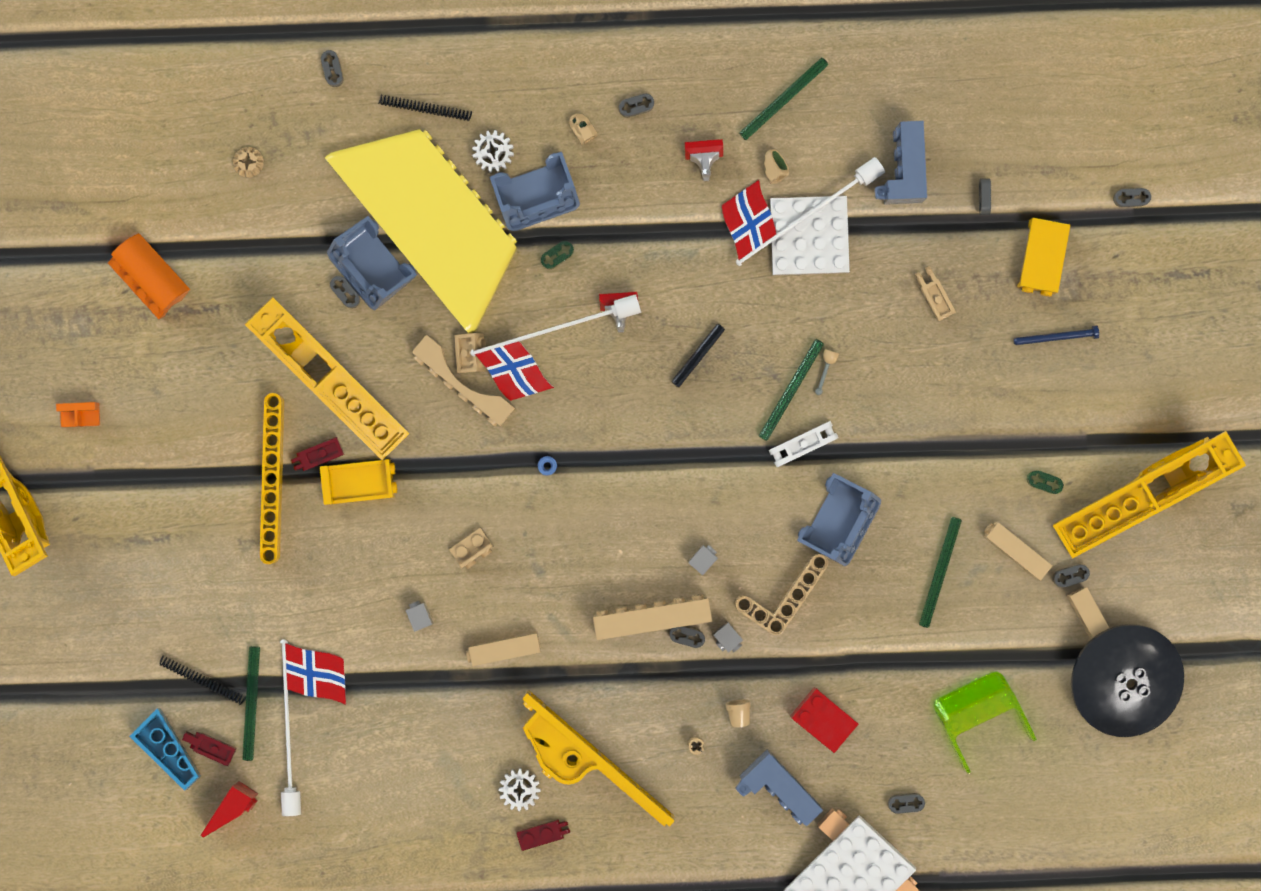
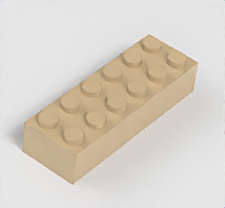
[593,594,712,640]

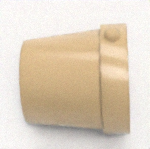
[726,699,751,727]

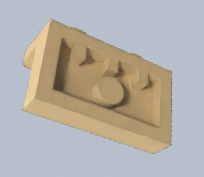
[455,333,486,374]
[449,527,494,569]

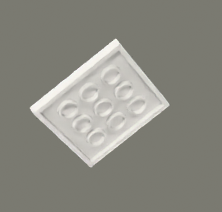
[770,196,850,275]

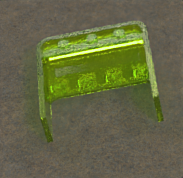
[933,671,1037,774]

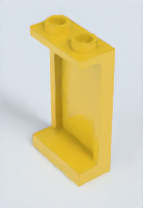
[1017,218,1070,297]
[320,459,398,505]

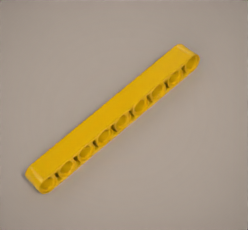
[260,393,284,564]

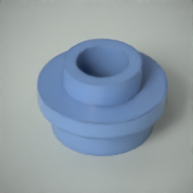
[538,456,557,475]

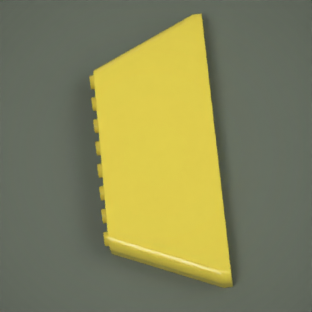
[325,129,517,334]

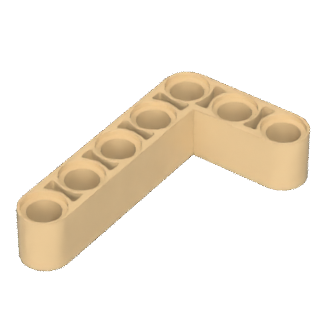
[735,554,828,635]

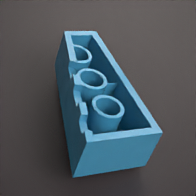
[129,708,201,791]

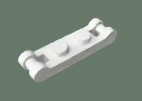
[769,421,839,467]

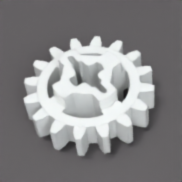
[472,130,514,173]
[499,768,541,811]

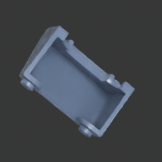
[490,151,580,231]
[327,216,417,310]
[797,473,881,566]

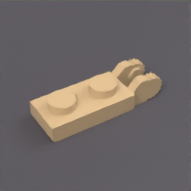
[914,266,956,322]

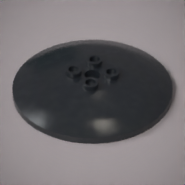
[1071,624,1184,737]

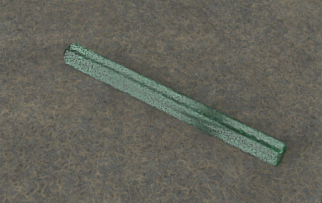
[739,58,828,140]
[759,339,824,441]
[919,517,962,628]
[242,646,260,761]

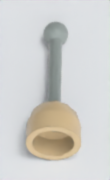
[815,349,839,395]

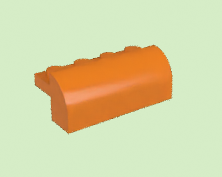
[108,233,190,319]

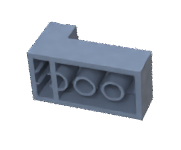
[875,121,927,205]
[735,749,823,826]

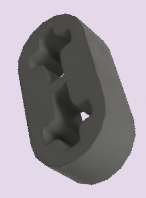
[321,50,344,87]
[619,94,654,118]
[979,178,991,215]
[1113,188,1152,207]
[330,276,360,308]
[1053,564,1090,587]
[669,626,705,648]
[888,793,925,814]

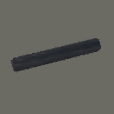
[672,324,725,388]

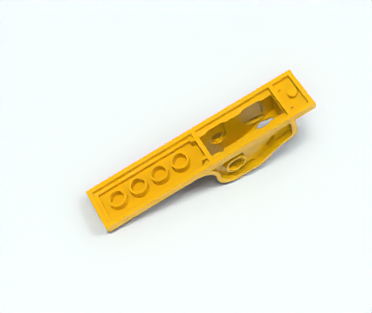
[245,297,409,460]
[1053,431,1246,559]
[0,456,50,577]
[522,690,675,827]

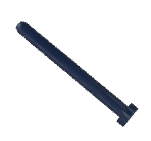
[1013,325,1099,345]

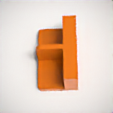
[56,402,100,427]

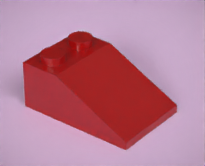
[790,687,859,753]
[200,781,258,838]

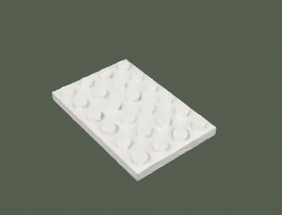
[783,815,916,891]

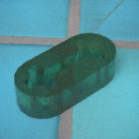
[541,241,574,269]
[1027,470,1064,494]

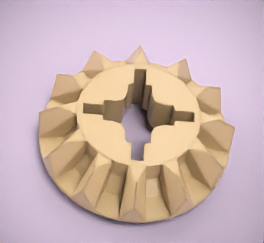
[232,147,264,178]

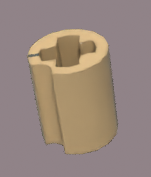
[688,736,704,755]

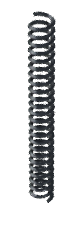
[378,94,472,121]
[159,655,246,705]

